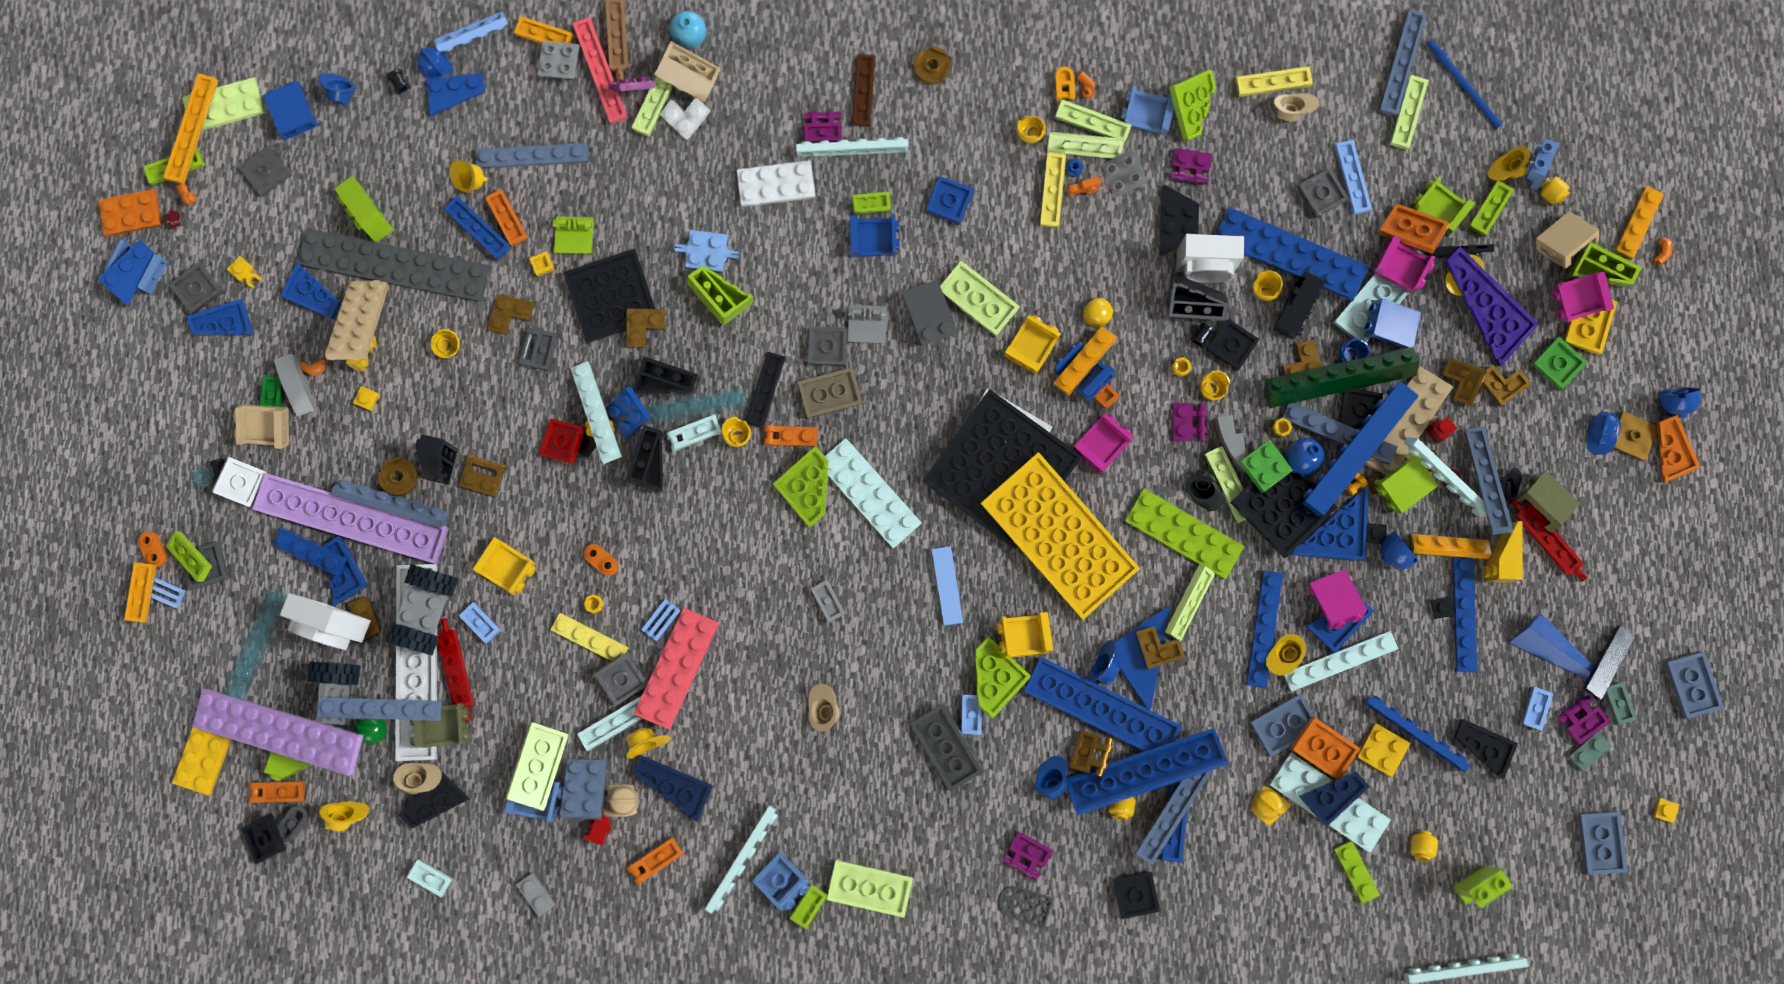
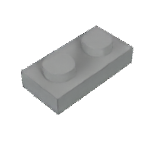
[810,579,846,623]
[516,873,556,917]

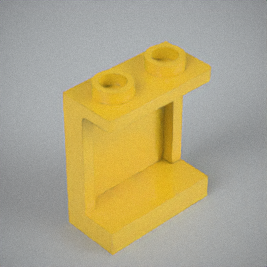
[1004,315,1061,375]
[472,537,536,596]
[997,612,1053,658]

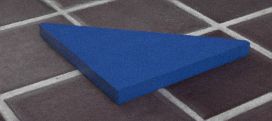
[1291,488,1369,561]
[1114,607,1170,710]

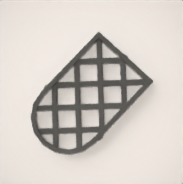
[999,886,1054,929]

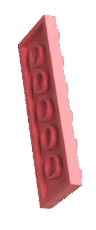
[633,608,719,730]

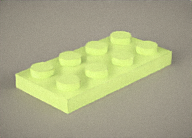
[182,77,265,130]
[940,261,1020,337]
[505,722,569,811]
[827,860,913,918]

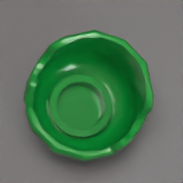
[354,719,387,745]

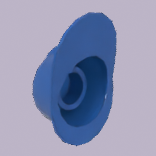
[417,48,454,79]
[318,73,357,106]
[1587,411,1621,455]
[1088,640,1119,685]
[1035,756,1067,801]

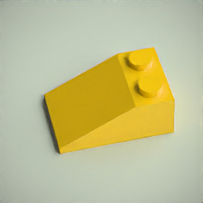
[1483,521,1523,583]

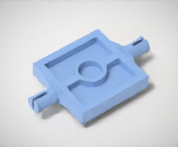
[675,230,739,272]

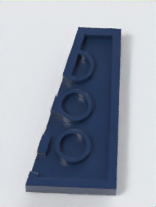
[633,755,713,822]

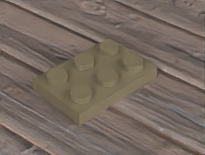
[798,367,863,419]

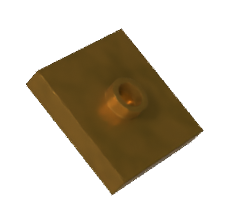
[1613,411,1657,462]

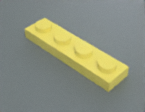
[1235,66,1313,97]
[1040,152,1066,228]
[551,613,629,661]

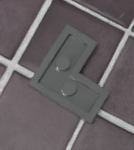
[184,542,229,590]

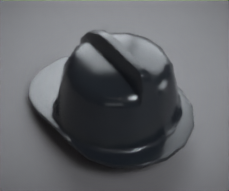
[1499,468,1522,508]
[1185,469,1224,511]

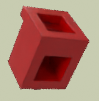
[1425,417,1457,444]
[584,814,613,845]

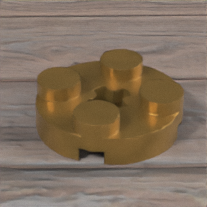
[914,47,951,85]
[378,457,419,496]

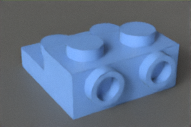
[1526,138,1560,191]
[752,852,810,911]

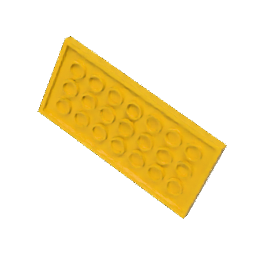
[980,452,1140,620]

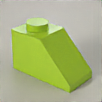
[264,752,313,781]

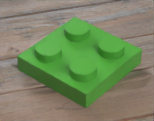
[1532,337,1588,390]
[1239,439,1293,493]

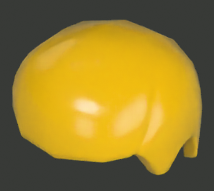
[1017,115,1046,144]
[1253,270,1283,301]
[1083,298,1113,328]
[431,329,460,359]
[1200,370,1230,401]
[721,417,751,447]

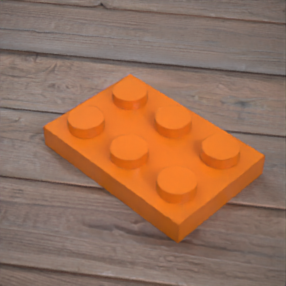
[99,189,162,237]
[1379,203,1450,254]
[1290,716,1361,779]

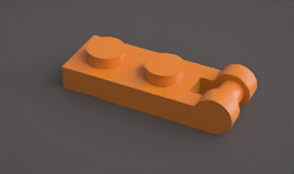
[763,425,818,447]
[248,781,305,803]
[627,837,684,885]

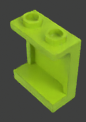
[1413,177,1475,236]
[1374,453,1438,514]
[1453,866,1513,908]

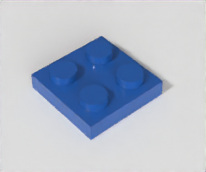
[926,176,974,225]
[605,386,651,440]

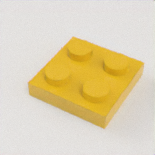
[1356,723,1411,777]

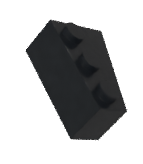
[633,356,702,394]
[626,425,663,493]

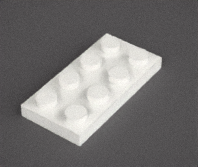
[737,160,816,207]

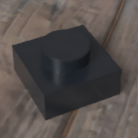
[578,432,596,458]
[1367,523,1387,544]
[1430,597,1455,619]

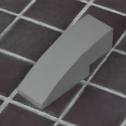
[274,354,316,417]
[1214,415,1246,474]

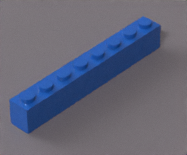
[1302,381,1419,518]

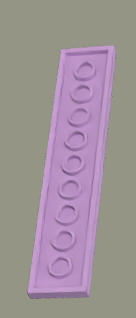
[253,473,449,564]
[192,688,363,775]

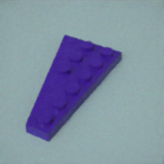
[1445,247,1539,366]

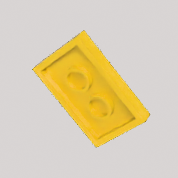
[1564,300,1618,355]
[172,727,232,795]

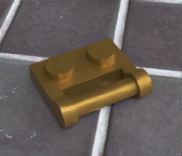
[459,454,507,497]

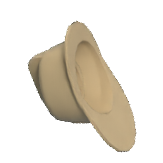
[1274,93,1319,122]
[808,684,840,732]
[393,763,441,794]
[604,785,638,817]

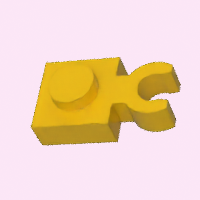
[227,256,262,289]

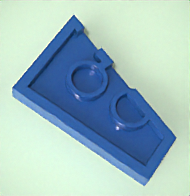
[426,73,485,117]
[98,240,155,307]
[280,263,342,320]
[187,299,254,335]
[323,536,368,606]
[1305,600,1374,653]

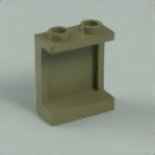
[1516,471,1580,533]
[413,704,470,748]

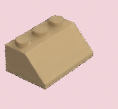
[654,41,721,102]

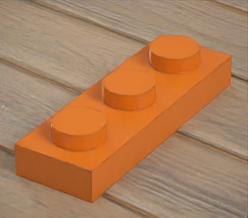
[485,189,529,247]

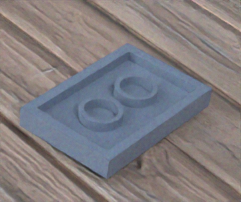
[1664,652,1724,719]
[1250,694,1315,757]
[560,759,607,819]
[1578,812,1628,875]

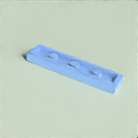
[1334,140,1372,215]
[932,546,963,626]

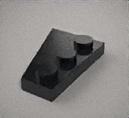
[1425,244,1494,258]
[1454,719,1518,779]
[398,771,470,829]

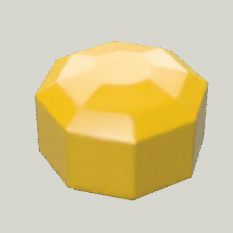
[1171,357,1191,377]
[1272,418,1292,438]
[584,594,604,614]

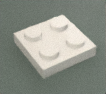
[211,457,266,507]

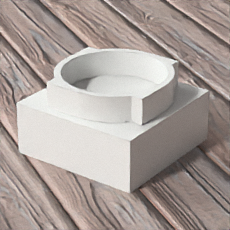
[1176,234,1244,283]
[280,593,371,650]

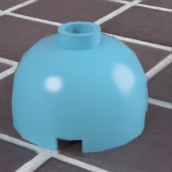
[669,11,706,49]

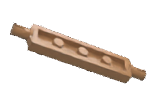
[605,0,629,80]

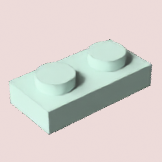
[407,859,453,897]

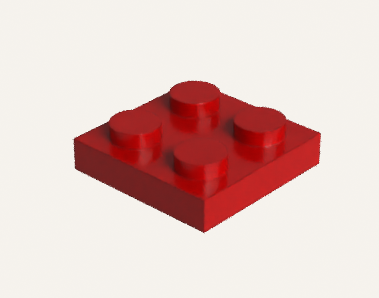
[538,418,586,465]

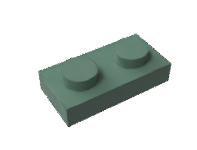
[1605,682,1637,725]
[1568,731,1612,771]

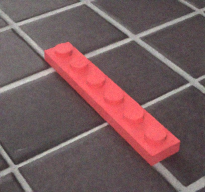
[573,17,628,124]

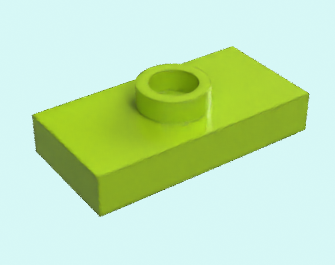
[852,192,891,215]
[789,884,828,929]

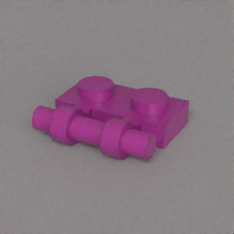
[608,77,655,92]
[804,110,842,144]
[1170,148,1212,185]
[1173,403,1208,442]
[1557,695,1611,745]
[1002,831,1053,880]

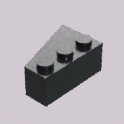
[1273,271,1326,339]
[1166,272,1228,320]
[415,434,458,485]

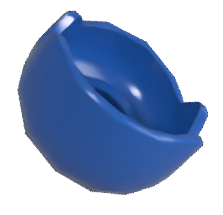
[1339,339,1370,363]

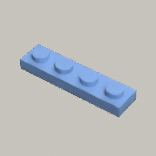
[434,11,508,52]

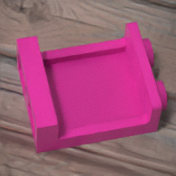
[1372,235,1435,294]
[1552,272,1614,322]
[1073,413,1133,474]
[1308,569,1367,630]

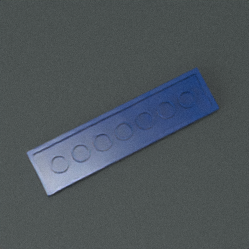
[1216,207,1369,301]
[1024,657,1182,751]
[1066,728,1229,816]

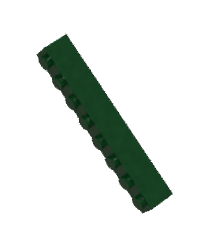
[1264,347,1420,408]

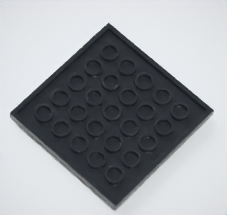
[922,389,1083,549]

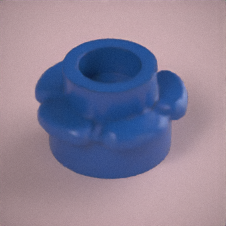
[1065,158,1084,176]

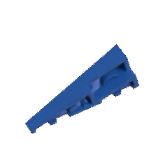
[1509,614,1594,680]

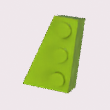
[334,176,394,242]
[1566,242,1642,287]
[687,265,753,326]

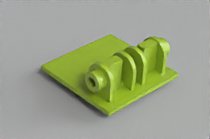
[553,217,594,254]

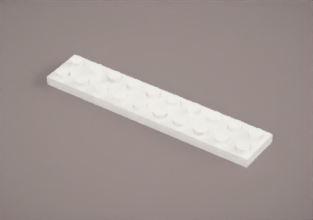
[395,564,437,761]

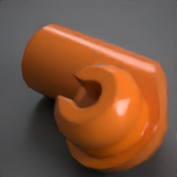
[1077,72,1095,99]
[176,184,196,205]
[1653,237,1673,266]
[300,359,328,376]

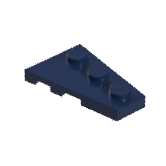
[1298,772,1370,827]

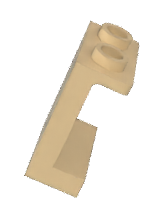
[1536,211,1599,269]
[233,404,289,449]

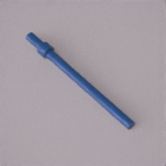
[1427,39,1503,129]

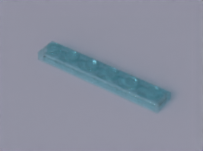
[643,387,748,425]
[225,588,288,700]

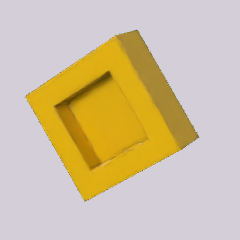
[530,251,555,277]
[353,386,380,411]
[1653,798,1679,823]

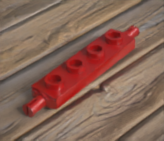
[1511,497,1588,582]
[436,618,474,722]

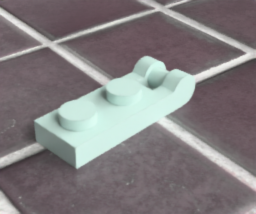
[666,414,721,452]

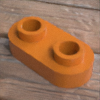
[138,531,167,568]
[584,544,619,576]

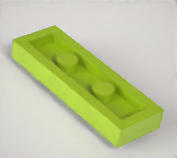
[143,147,205,186]
[1468,181,1514,237]
[166,531,212,582]
[1333,840,1380,904]

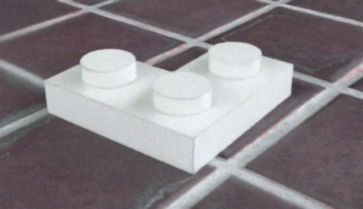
[660,98,711,139]

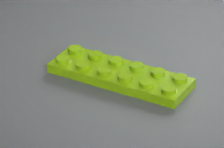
[1125,488,1245,580]

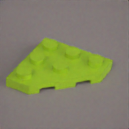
[1169,69,1216,141]
[773,446,829,527]
[974,636,1031,719]

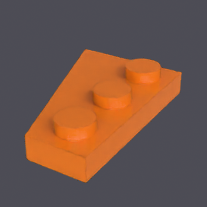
[1657,415,1701,483]

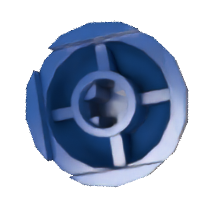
[1659,387,1701,418]
[1284,438,1325,477]
[1381,531,1419,570]

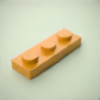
[514,16,573,44]
[124,562,156,623]

